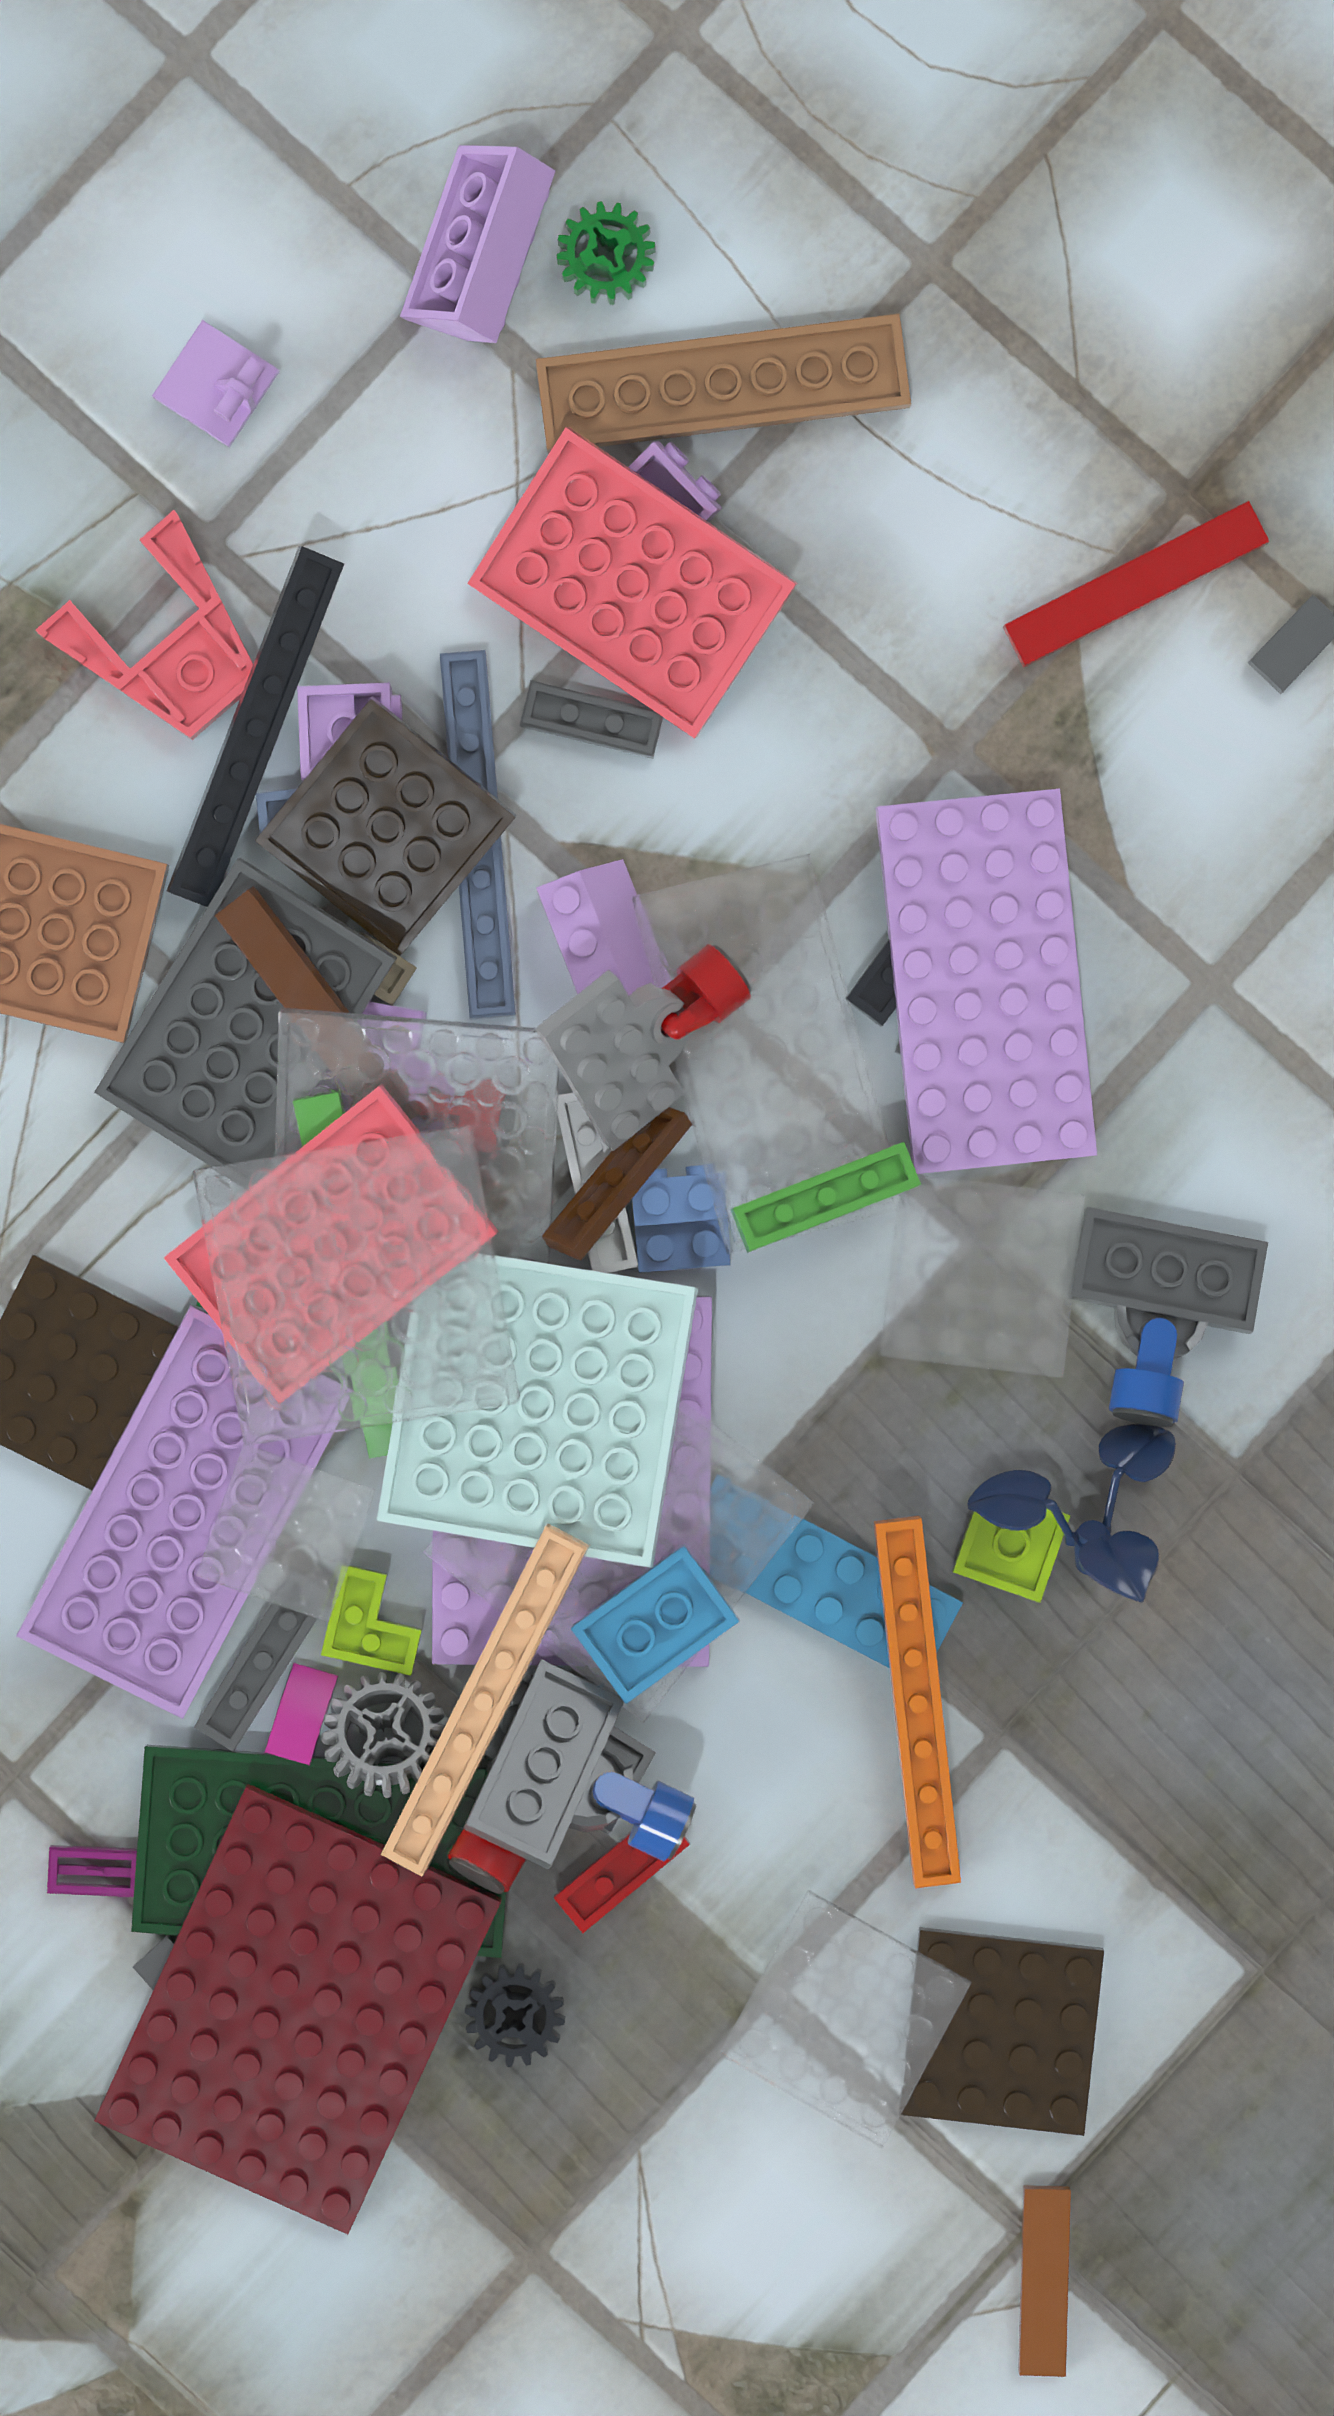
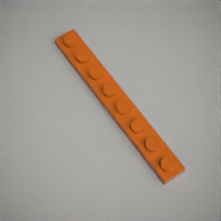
[874,1516,961,1889]

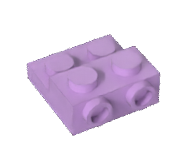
[628,441,722,522]
[297,683,402,781]

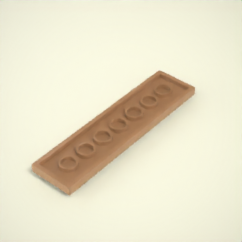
[536,314,911,453]

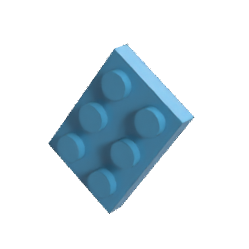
[570,1544,740,1704]

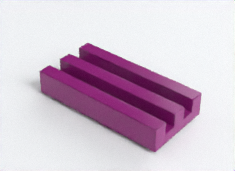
[47,1845,137,1897]

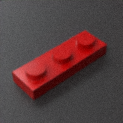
[553,1832,690,1933]

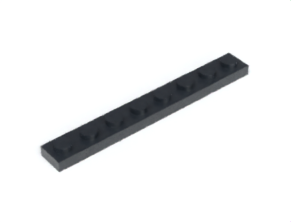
[166,546,344,907]

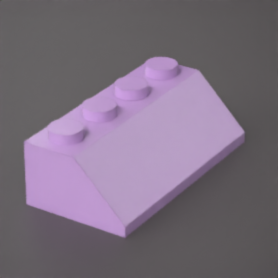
[400,145,555,343]
[536,859,671,996]

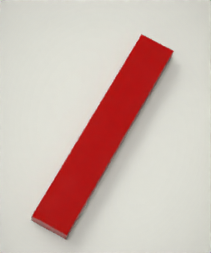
[1003,501,1270,668]

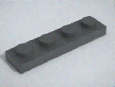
[194,1569,333,1752]

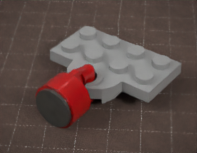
[535,944,752,1151]

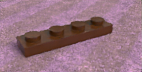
[542,1107,692,1261]

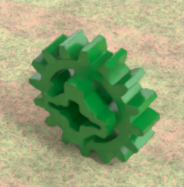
[556,201,656,305]

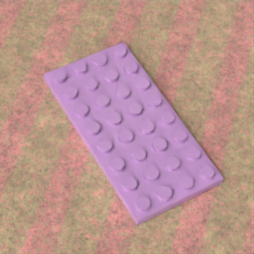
[875,789,1097,1174]
[17,1305,355,1719]

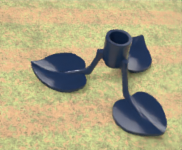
[967,1424,1176,1603]

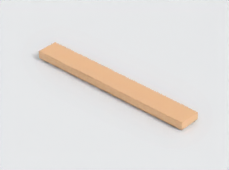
[381,1523,590,1876]

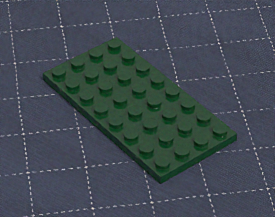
[131,1744,506,1958]

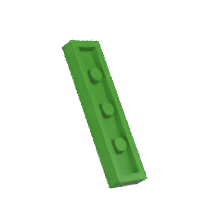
[730,1142,921,1253]

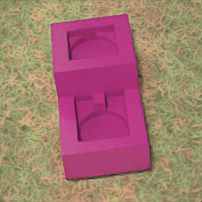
[265,1663,338,1765]

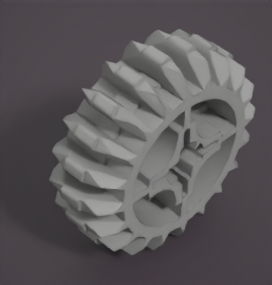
[321,1671,446,1798]

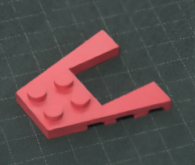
[36,510,253,740]

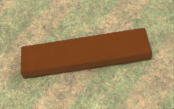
[1018,2185,1071,2377]

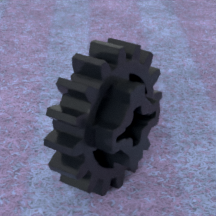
[465,1963,565,2067]

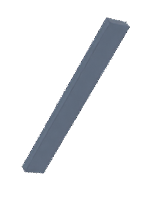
[440,650,516,1020]

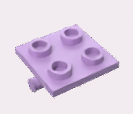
[152,320,280,448]

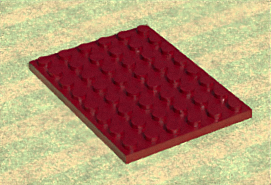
[94,1783,502,2235]

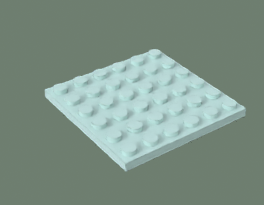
[377,1252,698,1568]

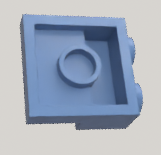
[632,1165,730,1273]

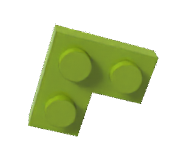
[321,1564,422,1676]

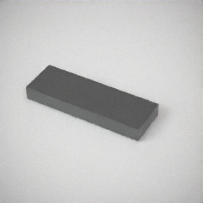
[520,680,664,759]

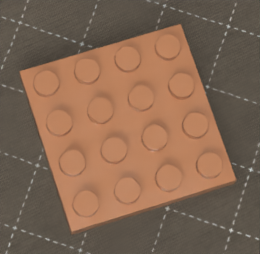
[0,824,169,1043]

